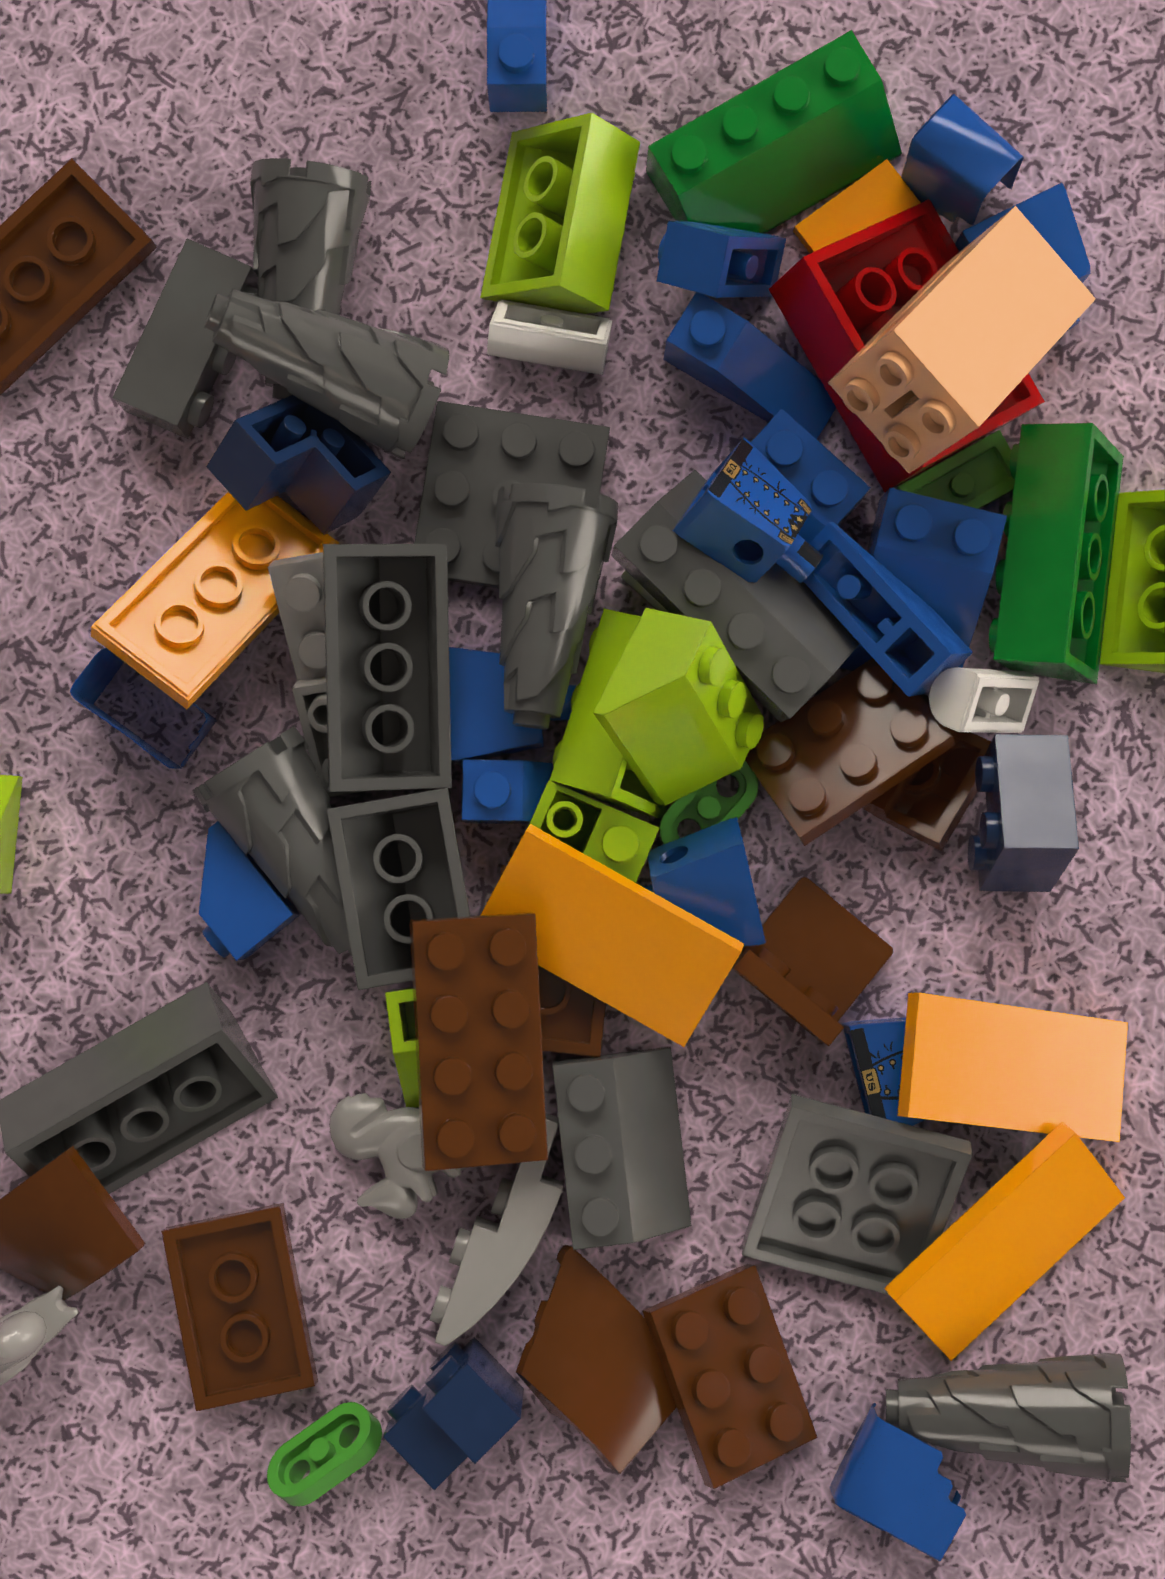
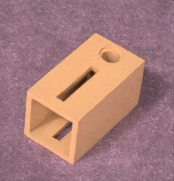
[828,206,1096,473]

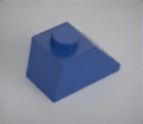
[656,221,787,298]
[462,760,583,824]
[198,821,301,961]

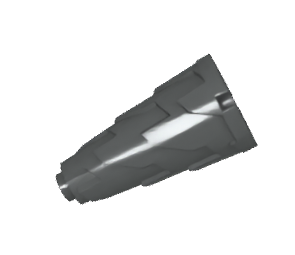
[250,158,372,399]
[204,289,449,459]
[495,483,619,729]
[192,726,352,956]
[886,1353,1131,1483]

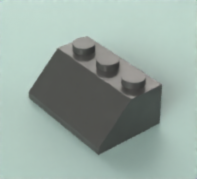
[327,788,470,990]
[553,1047,692,1250]

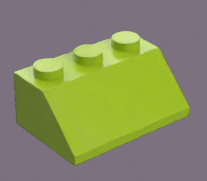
[480,113,640,314]
[1100,489,1165,673]
[550,608,669,820]
[593,608,764,806]

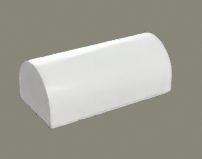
[487,299,612,375]
[929,667,1039,733]

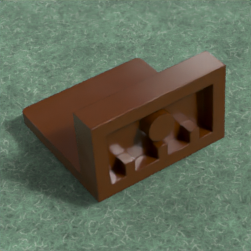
[732,877,893,1046]

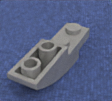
[268,552,372,797]
[429,1113,563,1346]

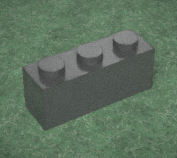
[112,238,258,439]

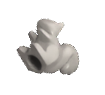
[329,1093,466,1219]
[0,1286,79,1386]

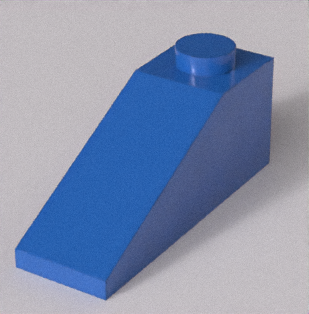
[487,0,547,112]
[663,292,836,439]
[803,522,973,697]

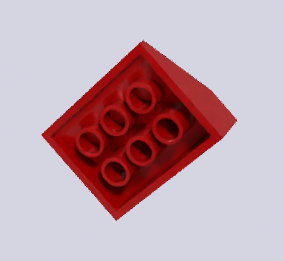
[769,199,1045,493]

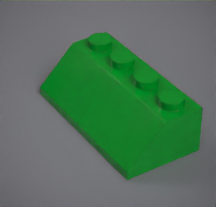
[646,30,902,234]
[989,423,1124,684]

